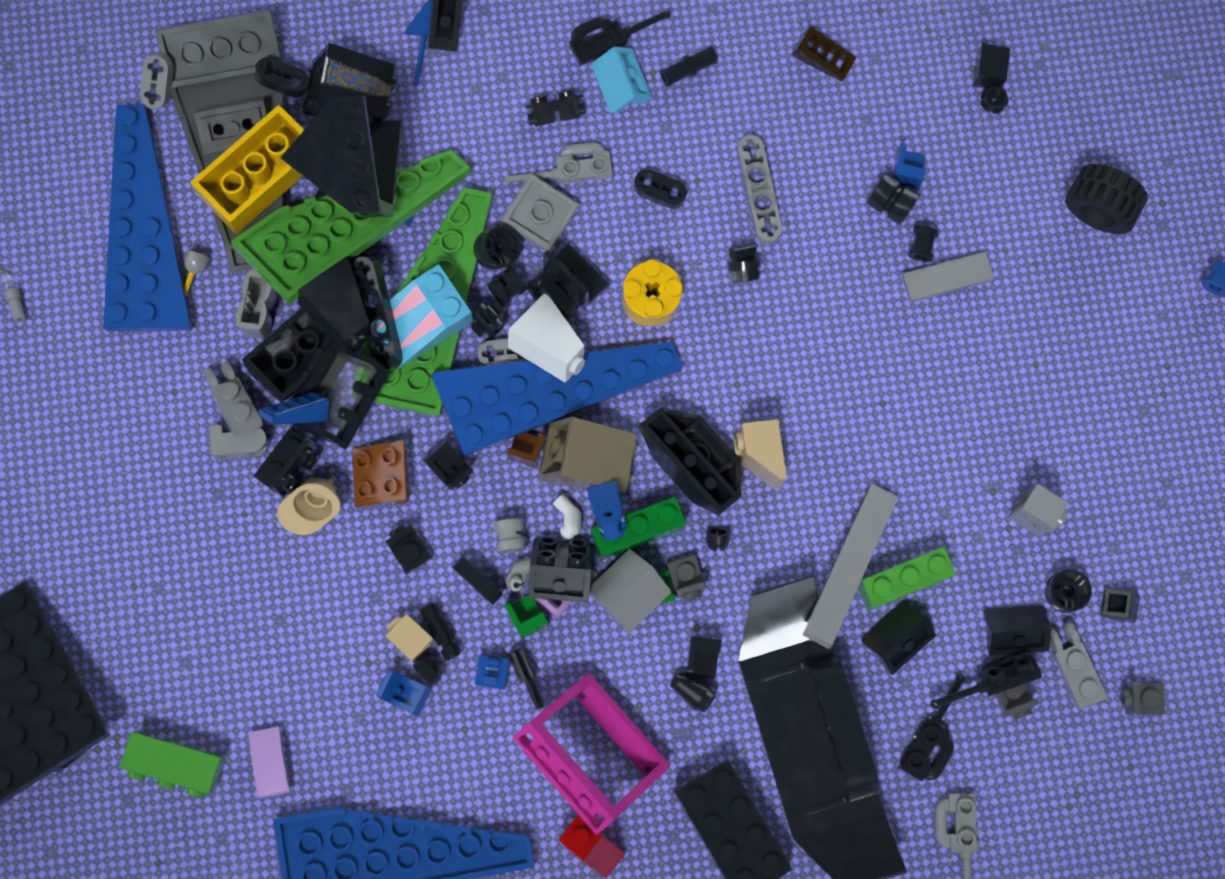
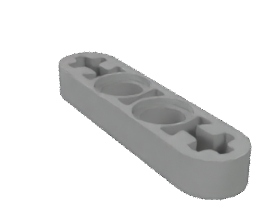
[737,135,782,245]

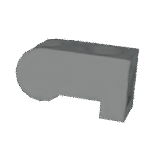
[209,425,270,460]

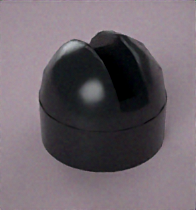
[706,528,730,552]

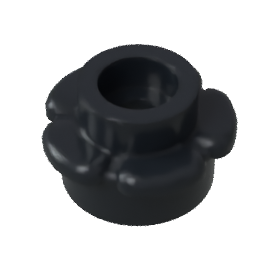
[980,86,1008,114]

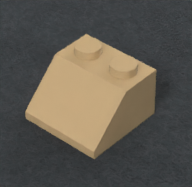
[733,419,787,489]

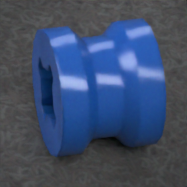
[1201,261,1225,297]

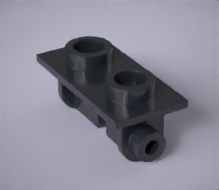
[524,90,585,127]

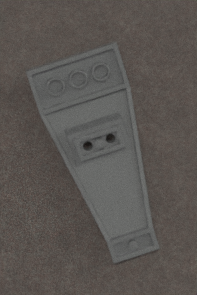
[155,9,283,273]

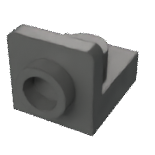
[666,555,707,602]
[1120,682,1165,715]
[995,683,1039,720]

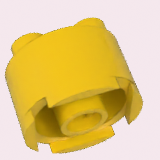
[622,260,682,326]

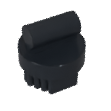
[727,244,761,283]

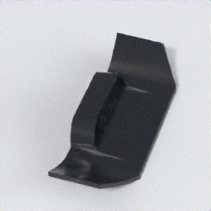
[738,575,907,879]

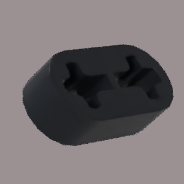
[254,57,309,98]
[634,169,687,209]
[527,273,577,321]
[451,556,504,605]

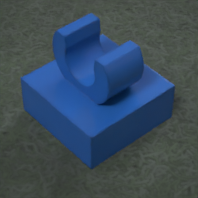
[474,654,510,690]

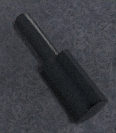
[508,648,544,709]

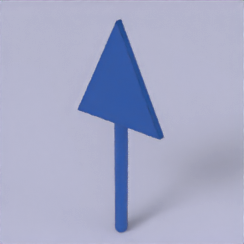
[403,0,431,86]

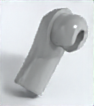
[506,558,531,592]

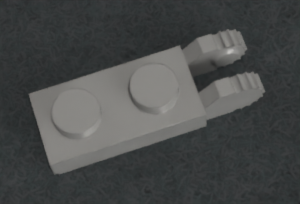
[203,361,262,437]
[1050,621,1108,710]

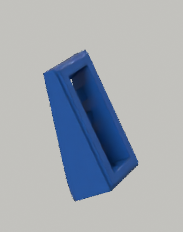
[258,392,329,424]

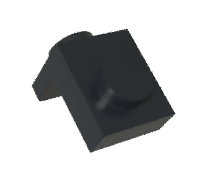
[422,440,473,490]

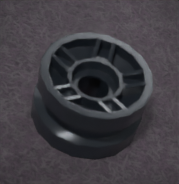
[474,226,520,270]
[1044,569,1092,613]

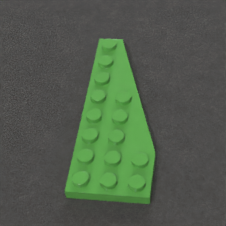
[231,150,471,304]
[352,187,493,418]

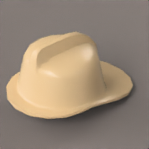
[277,477,341,535]

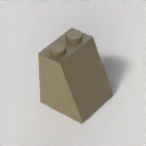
[537,417,637,493]

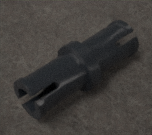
[660,46,718,87]

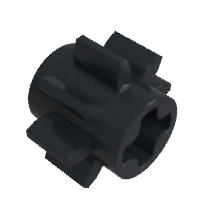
[470,302,506,338]

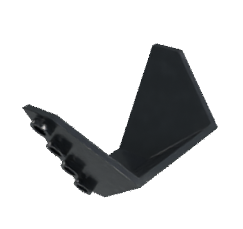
[280,96,402,218]

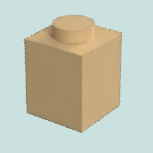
[385,614,435,663]

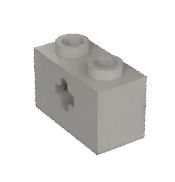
[1008,483,1069,537]

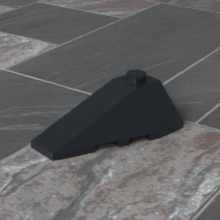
[242,308,331,402]

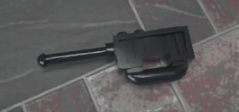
[569,10,671,66]
[930,654,1042,709]
[898,674,965,782]

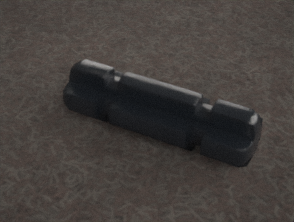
[420,603,461,661]

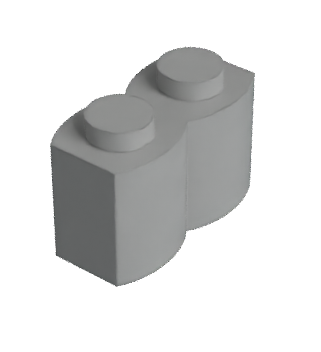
[236,270,278,339]

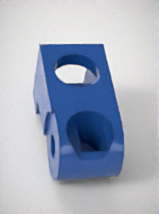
[587,481,626,540]

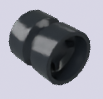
[866,173,921,226]

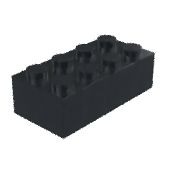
[673,760,793,879]

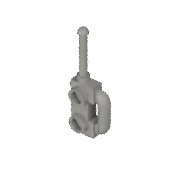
[504,142,612,185]
[935,794,979,879]

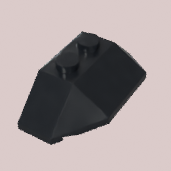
[638,407,742,516]

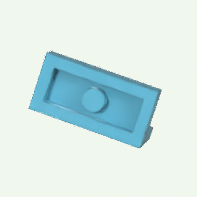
[592,47,652,114]

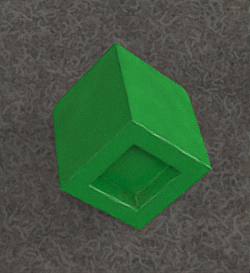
[504,595,548,639]

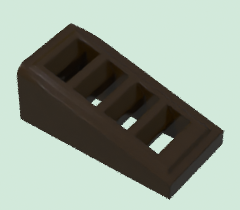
[791,26,856,82]

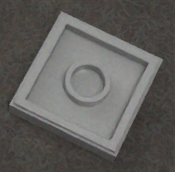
[500,173,579,252]

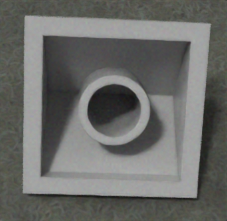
[589,549,672,634]

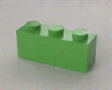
[858,547,957,612]
[119,732,226,799]

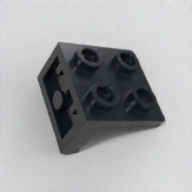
[543,243,609,310]
[254,428,320,498]
[527,537,593,603]

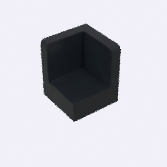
[972,43,1010,89]
[685,636,722,678]

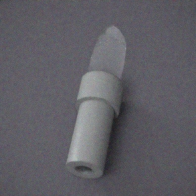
[1,268,26,323]

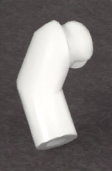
[553,494,582,539]

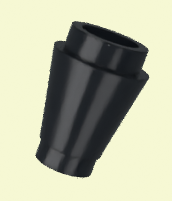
[670,671,717,713]

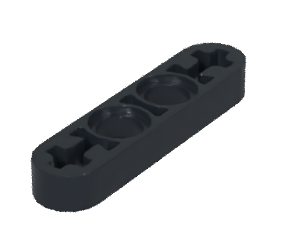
[351,257,403,370]

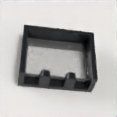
[292,342,390,450]

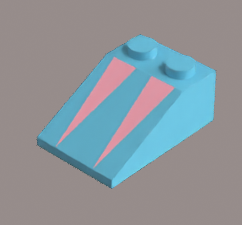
[375,264,473,369]

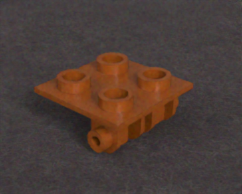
[352,440,410,508]

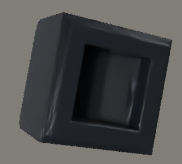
[1101,587,1140,623]

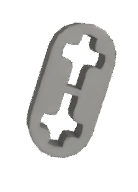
[140,52,173,109]
[477,339,527,366]

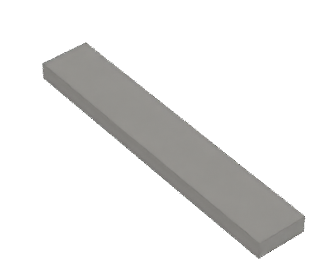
[802,484,898,649]

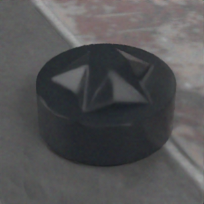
[412,658,442,686]

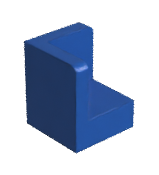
[892,142,926,189]

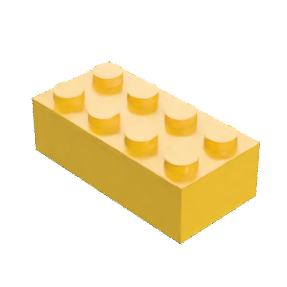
[190,105,304,235]

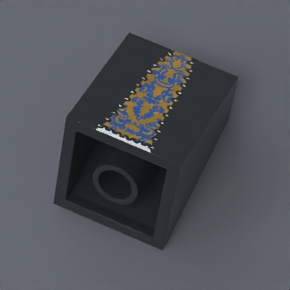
[302,42,396,124]

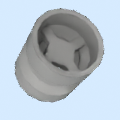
[493,519,526,554]

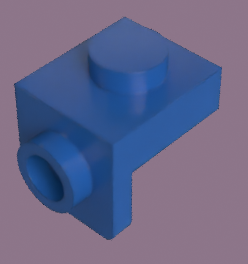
[376,669,432,717]

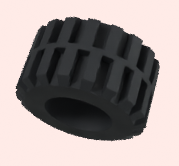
[1065,164,1148,234]

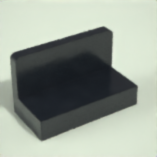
[861,602,936,675]
[983,605,1052,656]

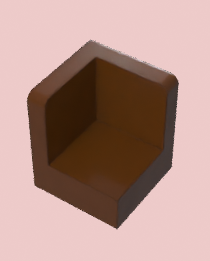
[507,433,546,469]

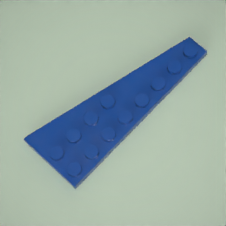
[431,341,683,457]

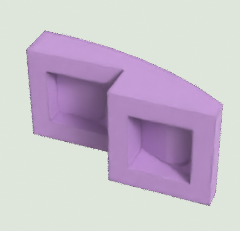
[248,726,290,799]

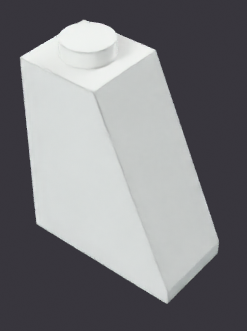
[508,293,585,383]

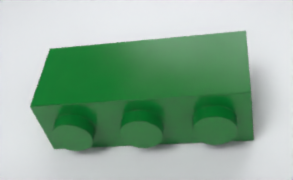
[590,496,687,561]

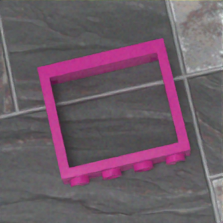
[513,673,671,835]

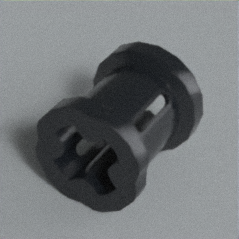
[908,226,939,262]

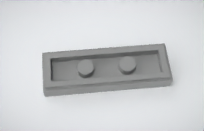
[901,252,995,303]

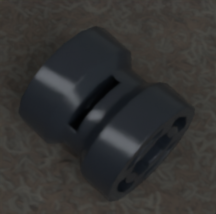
[487,267,528,307]

